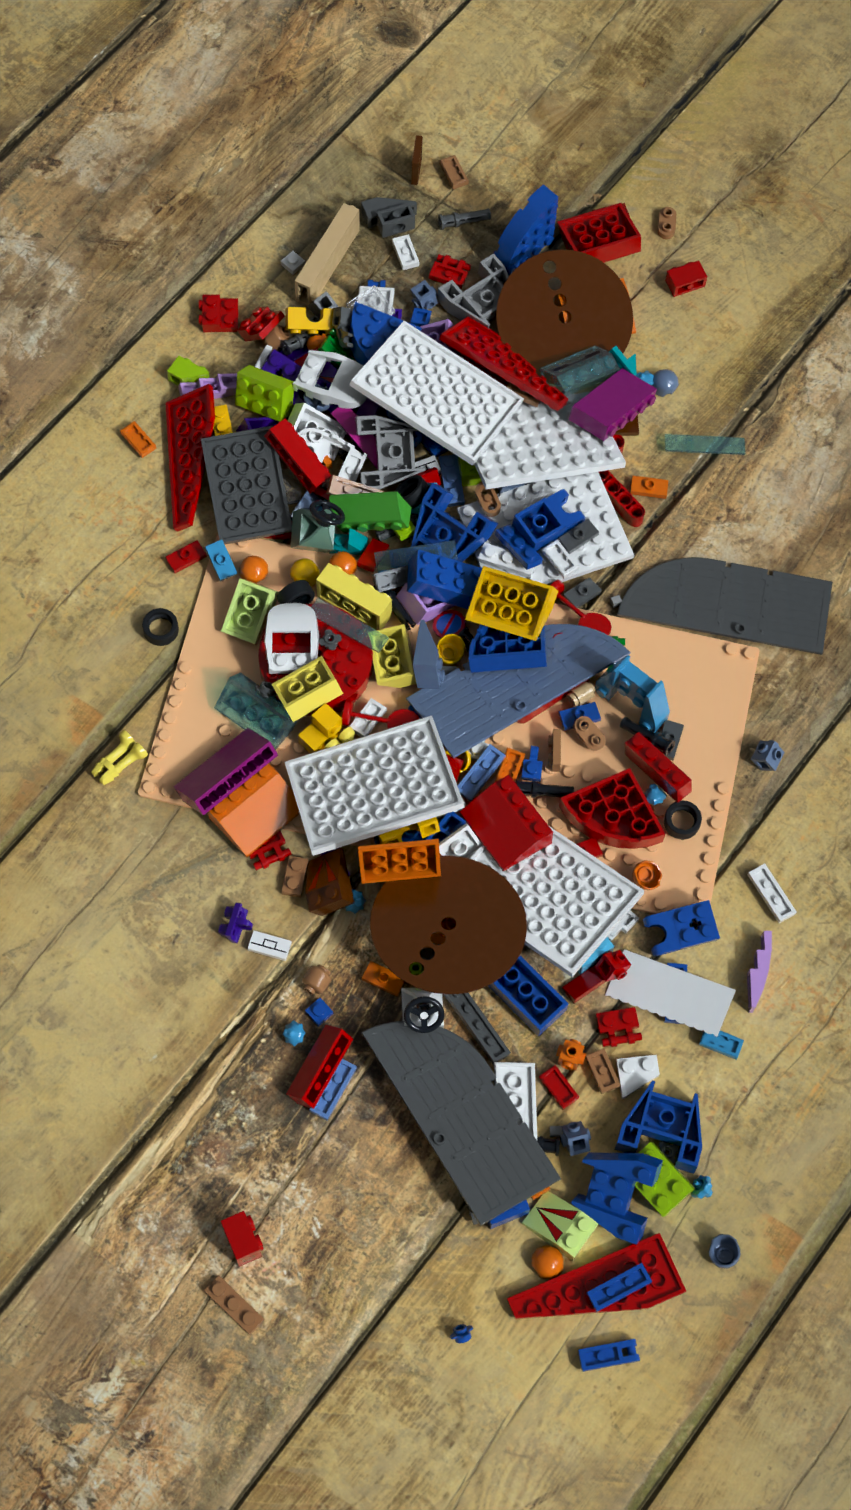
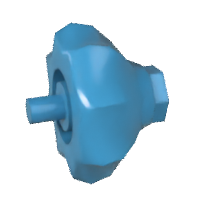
[636,371,654,386]
[644,784,667,805]
[345,889,366,914]
[283,1020,306,1046]
[691,1175,713,1199]

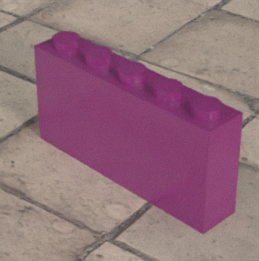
[569,368,657,441]
[173,728,278,815]

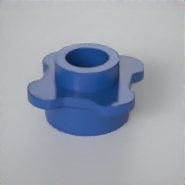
[450,1324,473,1343]

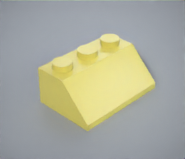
[368,624,417,688]
[272,656,344,722]

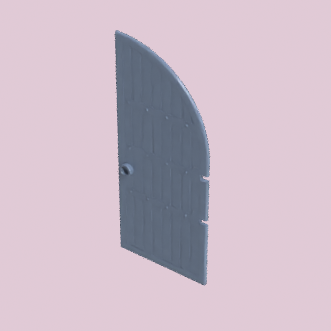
[406,624,631,759]

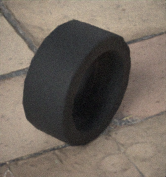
[395,475,430,509]
[277,580,315,604]
[142,608,179,646]
[664,800,702,840]

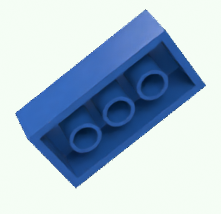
[407,549,482,609]
[488,955,569,1037]

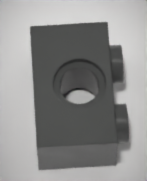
[377,203,415,238]

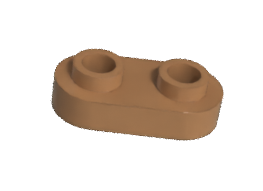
[658,207,677,239]
[475,482,501,517]
[573,716,605,751]

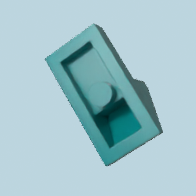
[603,346,637,376]
[330,528,368,555]

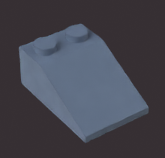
[413,620,445,689]

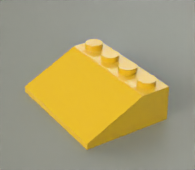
[465,566,558,641]

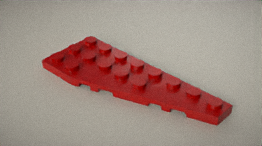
[439,316,568,411]
[165,384,215,532]
[507,1233,686,1319]

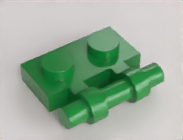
[318,327,354,369]

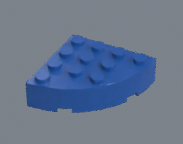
[494,184,558,276]
[348,302,422,366]
[468,625,547,673]

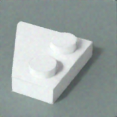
[616,1055,660,1099]

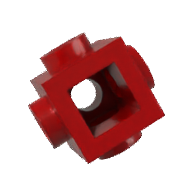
[595,950,631,982]

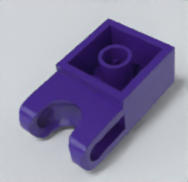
[262,349,326,405]

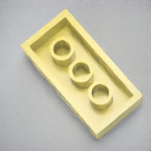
[316,563,392,631]

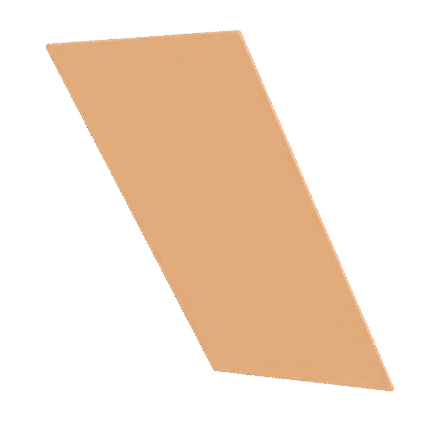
[138,533,760,924]

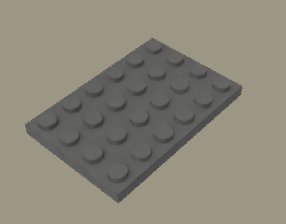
[201,426,292,545]

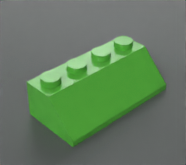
[329,491,411,533]

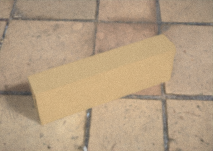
[295,203,360,306]

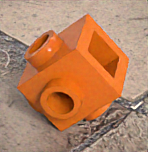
[556,1039,586,1071]

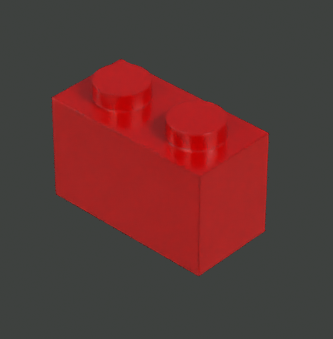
[665,260,708,297]

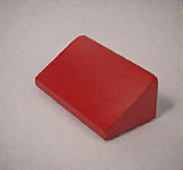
[562,966,606,1004]

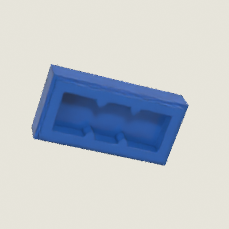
[559,702,601,731]

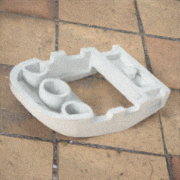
[293,350,367,409]
[298,428,368,489]
[264,603,320,674]

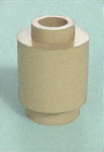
[566,681,596,707]

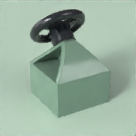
[291,500,345,553]

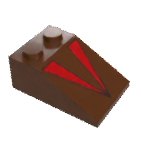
[305,848,354,916]

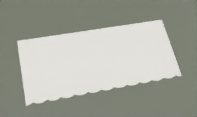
[605,949,736,1037]

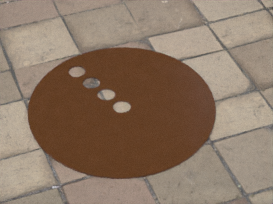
[496,250,633,385]
[370,856,527,994]

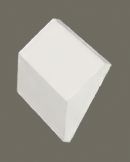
[439,823,482,859]

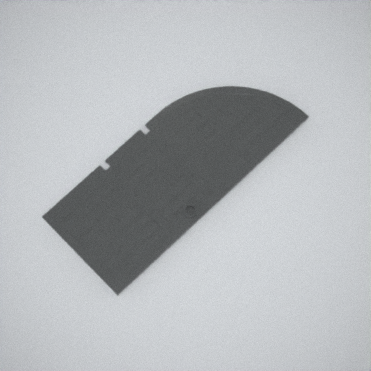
[617,557,833,655]
[361,1021,561,1226]

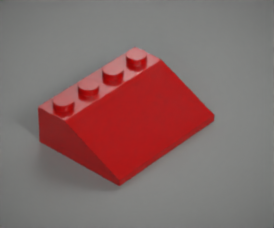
[557,203,641,263]
[460,775,553,871]

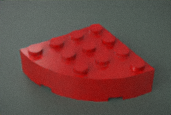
[559,768,665,849]

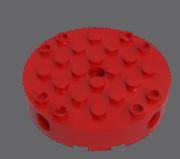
[258,604,373,716]

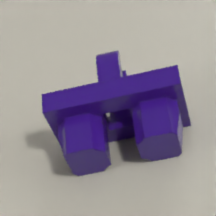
[218,903,253,944]

